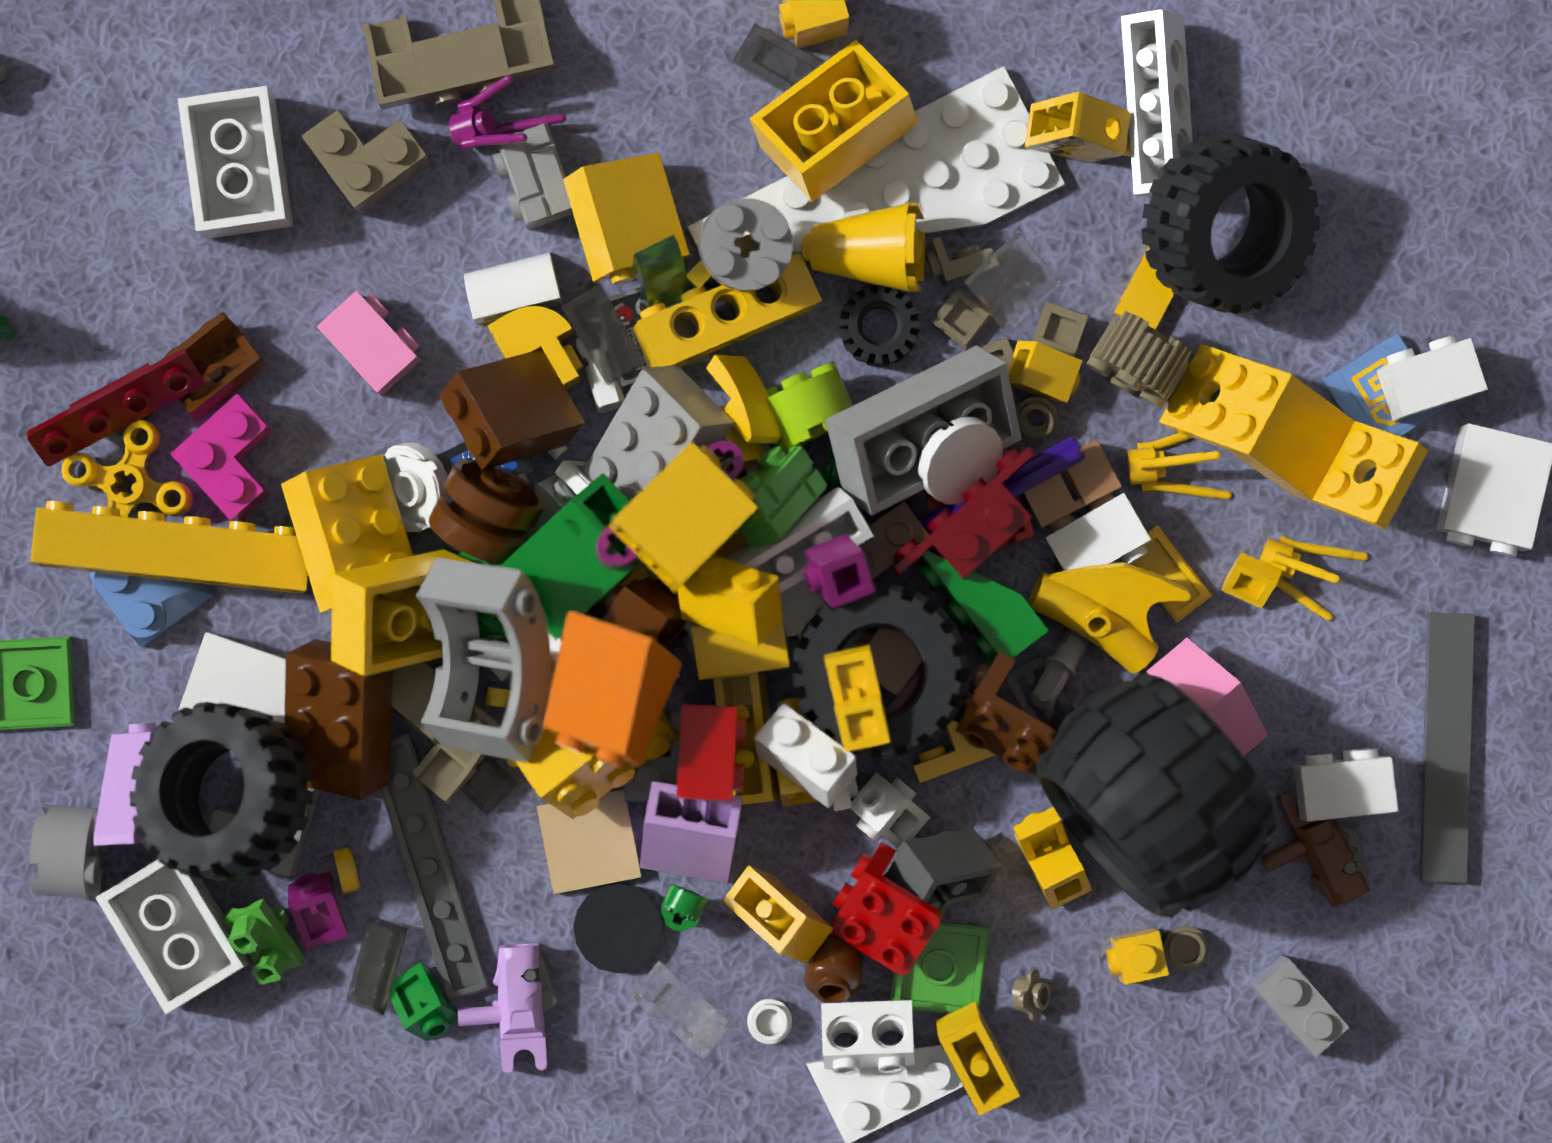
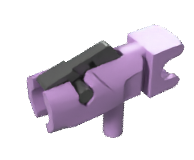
[458,943,556,1073]

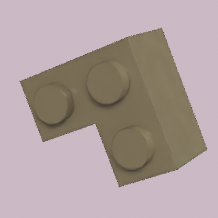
[301,110,431,215]

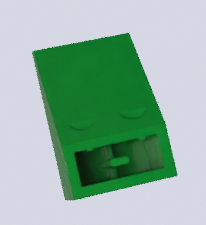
[500,473,644,640]
[917,551,1049,663]

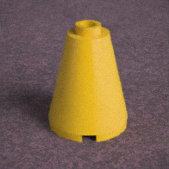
[802,202,926,293]

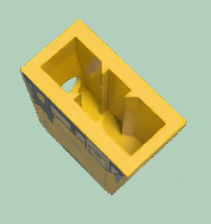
[1025,91,1131,163]

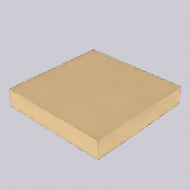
[536,789,642,894]

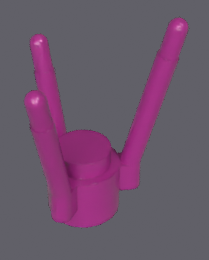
[449,75,566,150]

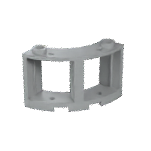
[416,558,551,763]

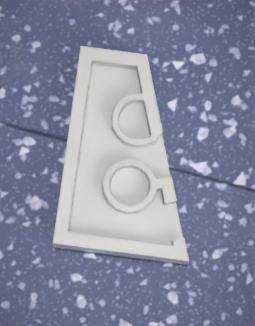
[806,1044,963,1143]

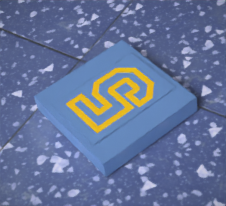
[1320,333,1445,436]

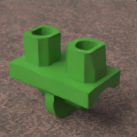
[222,899,305,984]

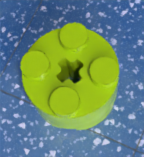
[766,361,854,449]

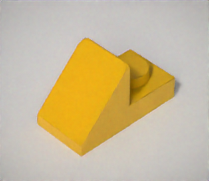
[912,720,996,783]

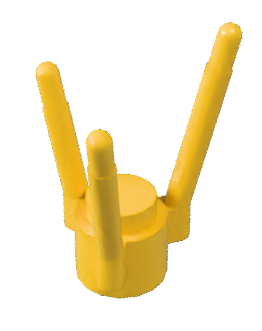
[1127,433,1232,500]
[1259,536,1369,621]

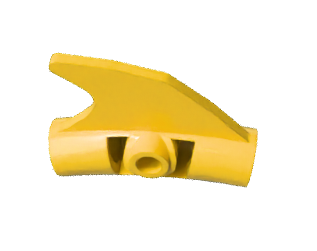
[1028,563,1190,674]

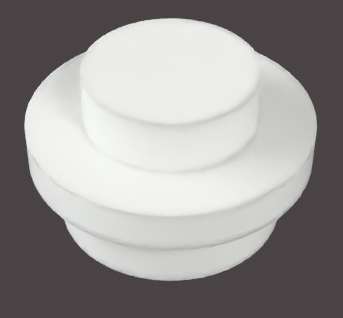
[747,999,792,1044]

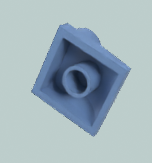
[89,572,216,647]

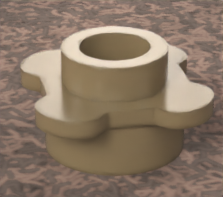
[1012,968,1051,1022]

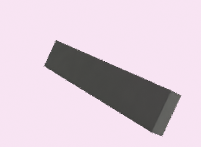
[1419,612,1475,883]
[380,732,492,1002]

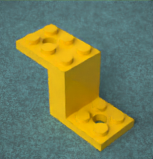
[1159,344,1429,531]

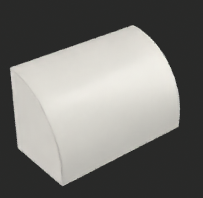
[464,252,563,325]

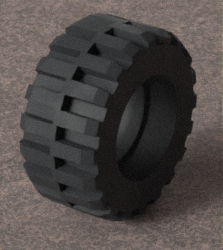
[1142,133,1320,314]
[792,583,968,759]
[130,702,313,881]

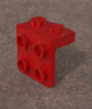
[830,841,942,975]

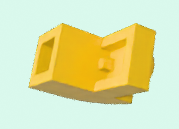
[487,306,583,390]
[1013,807,1092,910]

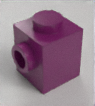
[803,534,875,608]

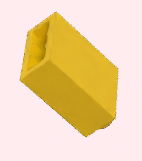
[563,152,689,285]
[608,441,758,592]

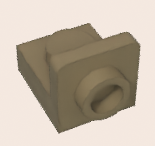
[925,237,997,286]

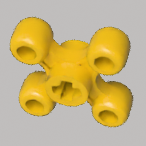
[61,419,194,518]

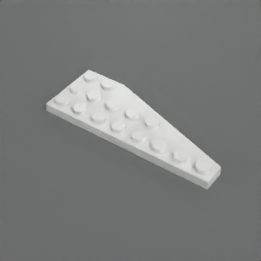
[687,66,1065,255]

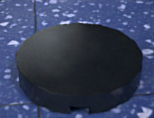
[573,883,663,973]

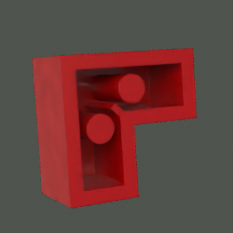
[676,704,747,801]

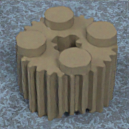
[1086,311,1192,410]

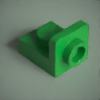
[385,962,458,1041]

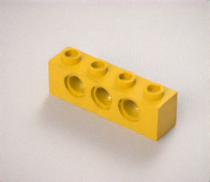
[632,252,822,367]

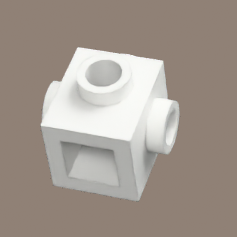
[850,772,930,848]

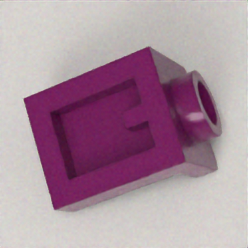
[288,872,348,950]

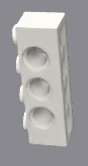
[1121,9,1193,198]

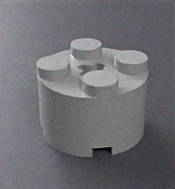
[698,198,793,290]
[29,804,111,899]

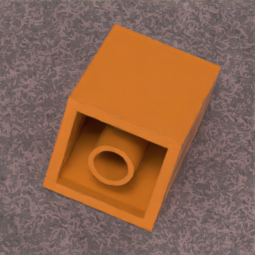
[543,611,682,768]

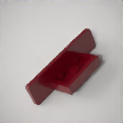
[26,349,205,467]
[892,446,1035,579]

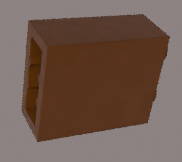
[439,349,585,471]

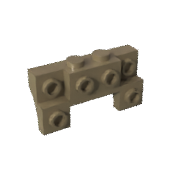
[362,0,556,110]
[392,659,501,805]

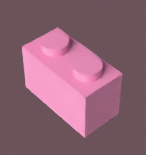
[317,290,421,396]

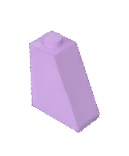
[93,723,156,846]

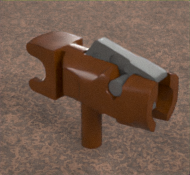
[1260,793,1370,907]

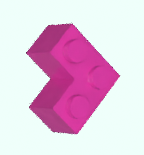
[170,394,274,522]

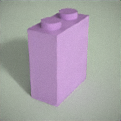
[639,781,743,884]

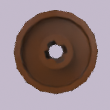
[428,459,545,565]

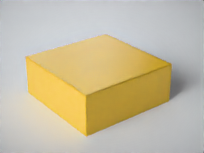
[1221,552,1282,609]

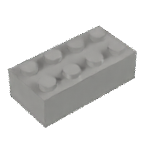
[825,345,1022,515]

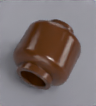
[804,934,864,1003]

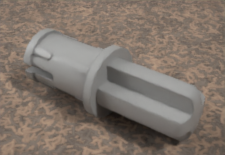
[1030,630,1089,711]

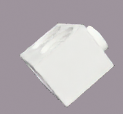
[821,1000,915,1075]

